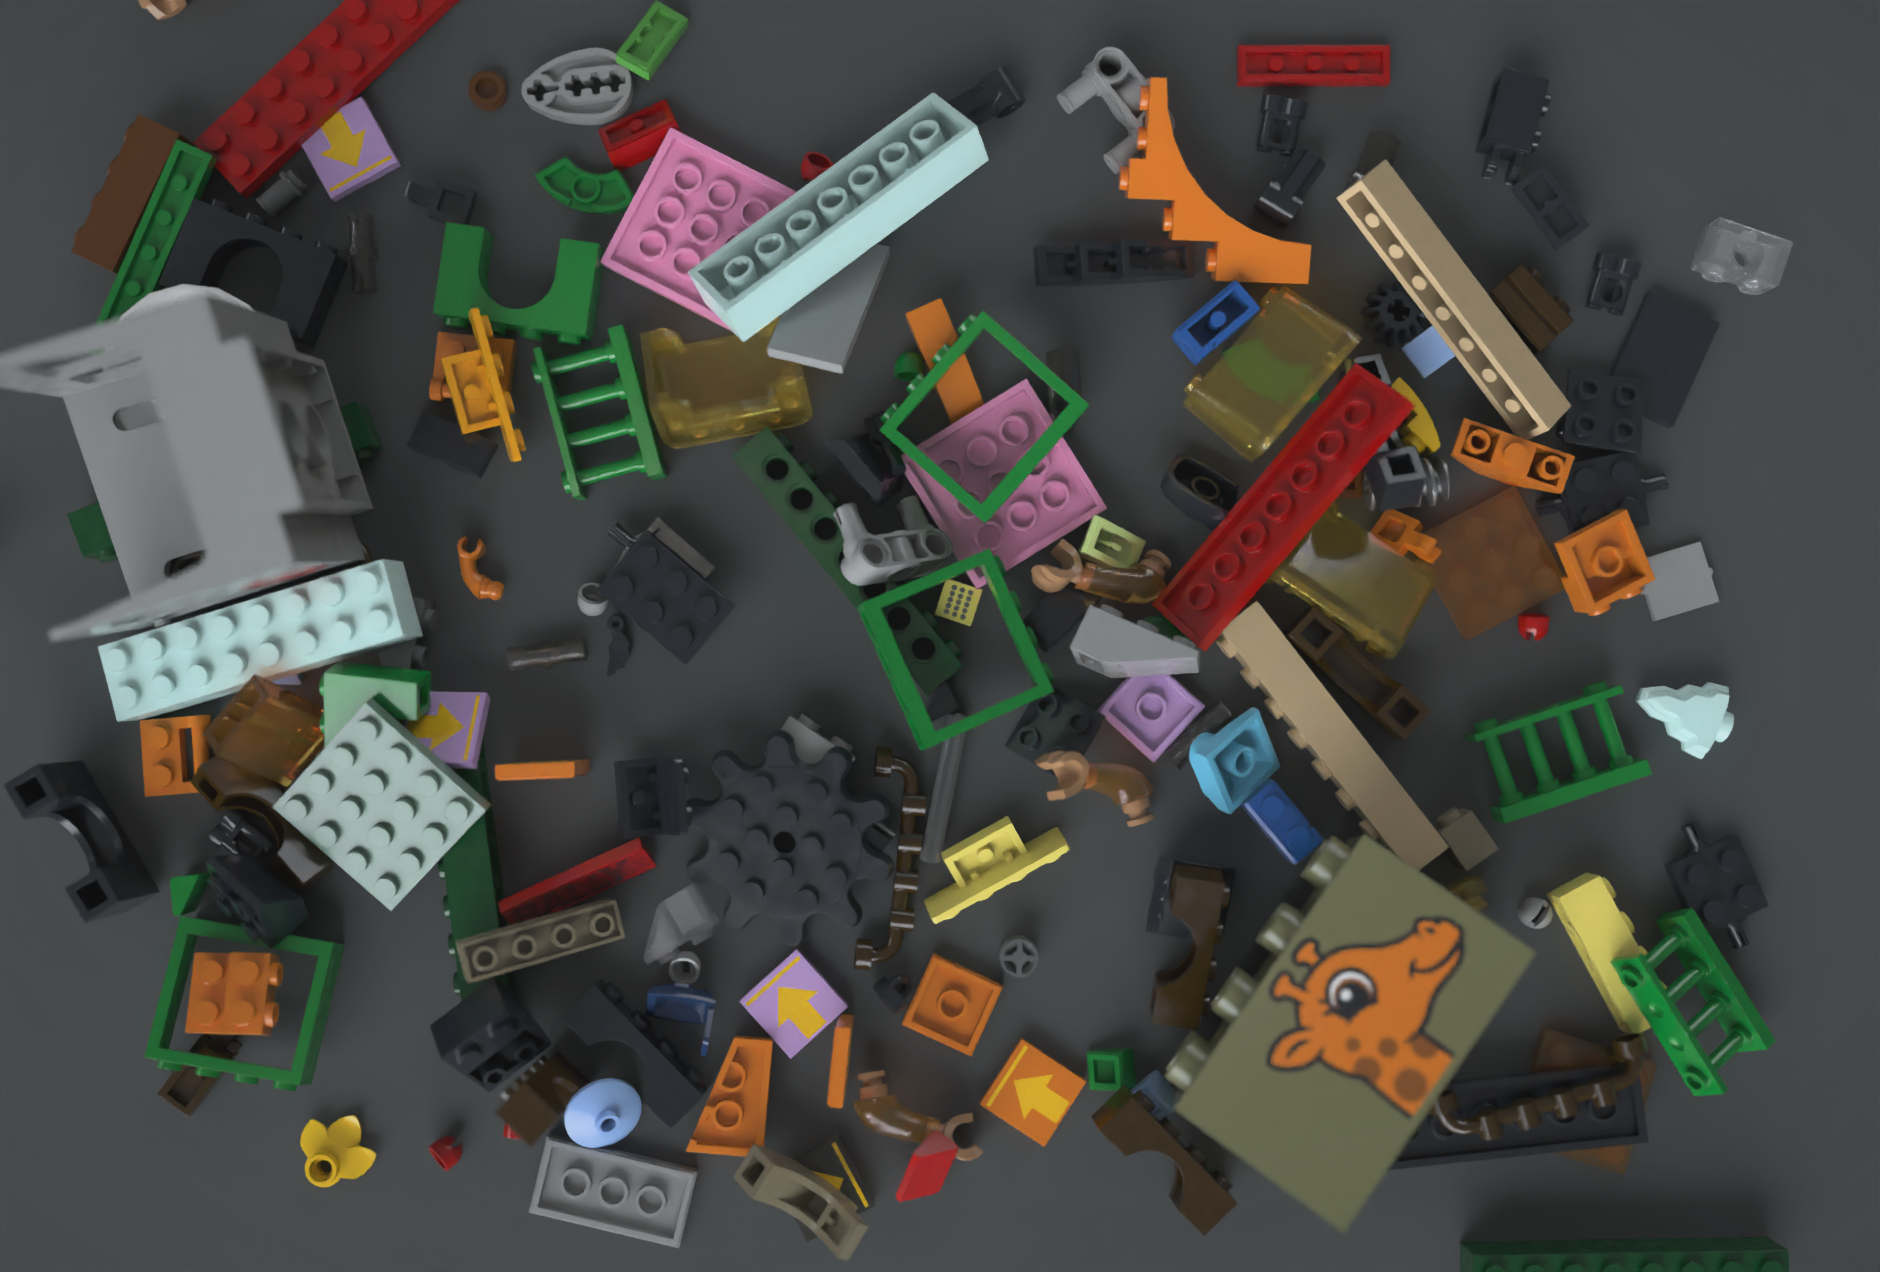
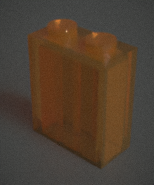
[203,674,324,787]

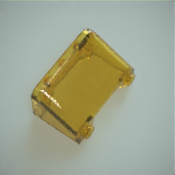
[1182,286,1362,463]
[640,315,813,448]
[1266,502,1437,659]

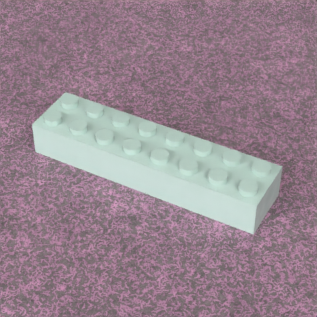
[688,92,989,342]
[98,559,423,722]

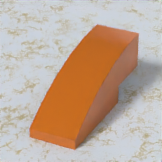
[905,298,984,425]

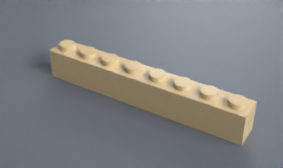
[1336,159,1571,440]
[1216,601,1449,871]

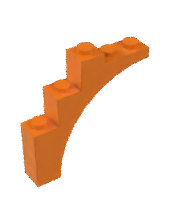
[1119,77,1312,284]

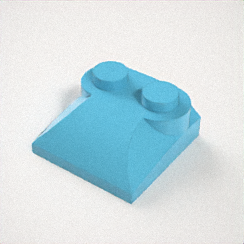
[1189,707,1281,814]

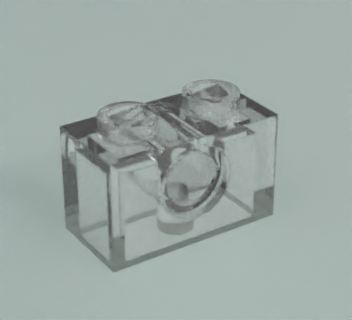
[1690,217,1793,295]

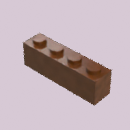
[71,114,195,274]

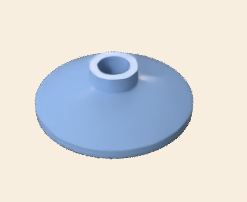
[564,1078,642,1148]

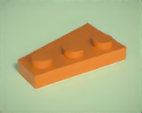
[685,1035,774,1157]

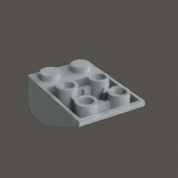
[1070,605,1201,678]

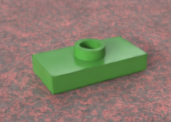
[616,0,689,81]

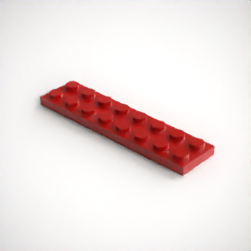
[193,0,459,199]
[1152,363,1415,652]

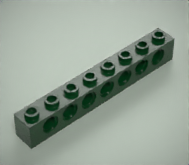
[732,426,964,696]

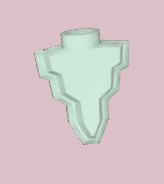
[1636,682,1734,759]

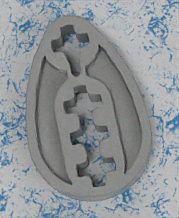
[521,48,634,125]

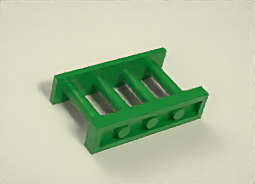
[531,324,668,501]
[1464,681,1652,823]
[1610,908,1776,1096]

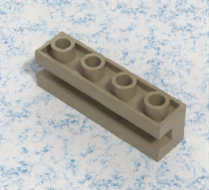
[455,898,625,983]

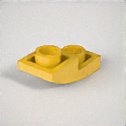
[1391,377,1441,457]

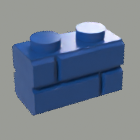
[1171,280,1260,366]
[1240,779,1324,865]

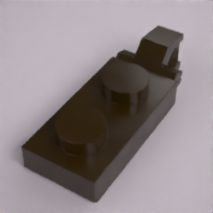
[157,1034,243,1118]

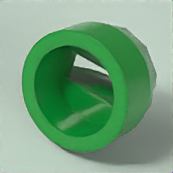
[894,350,925,382]

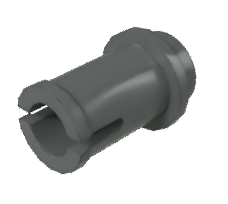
[256,169,307,217]

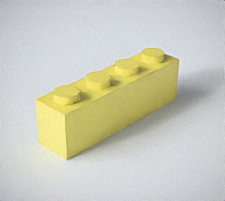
[1547,872,1667,1034]

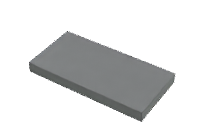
[767,244,890,374]
[529,1134,699,1248]

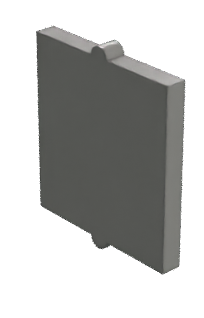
[1640,541,1719,621]

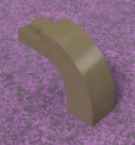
[733,1144,869,1261]

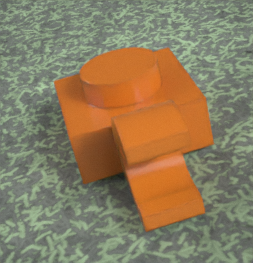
[1367,509,1442,564]

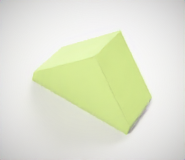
[1078,515,1146,576]

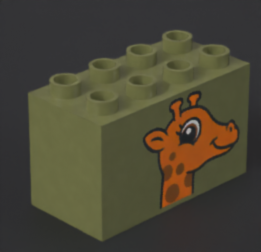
[1165,834,1537,1233]

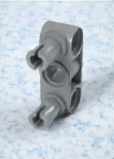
[1057,47,1175,174]
[833,496,952,586]

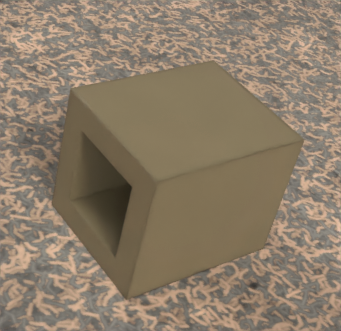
[1434,807,1499,871]

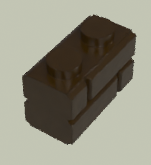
[1487,263,1574,355]

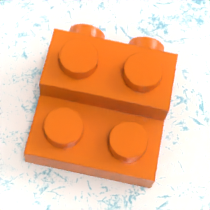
[1554,509,1655,616]
[185,952,284,1036]

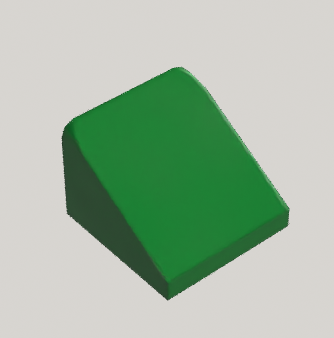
[170,871,211,916]
[1087,1048,1136,1091]

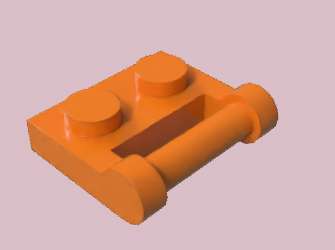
[429,332,517,401]
[140,715,212,797]

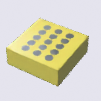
[934,579,982,627]

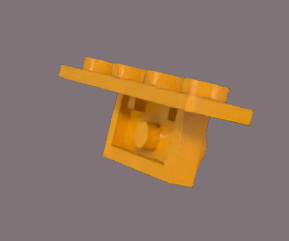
[440,307,526,462]

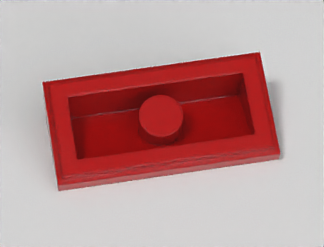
[597,99,682,172]
[895,1130,959,1202]

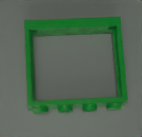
[880,311,1089,523]
[857,548,1054,751]
[144,916,345,1091]

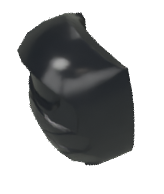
[1160,455,1239,530]

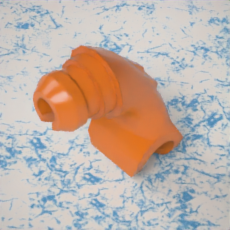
[457,536,504,601]

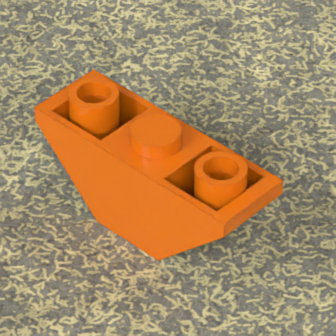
[1450,418,1575,494]

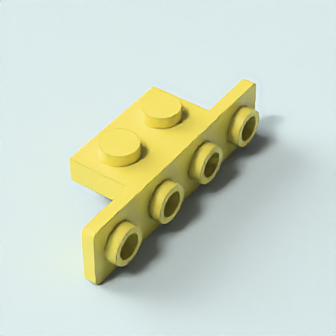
[924,816,1070,924]

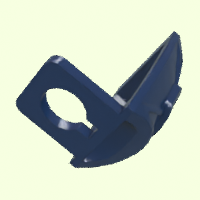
[645,982,716,1056]

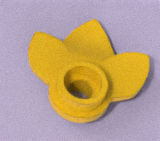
[300,1115,377,1187]

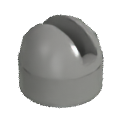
[577,582,609,616]
[1518,897,1553,929]
[669,951,701,984]

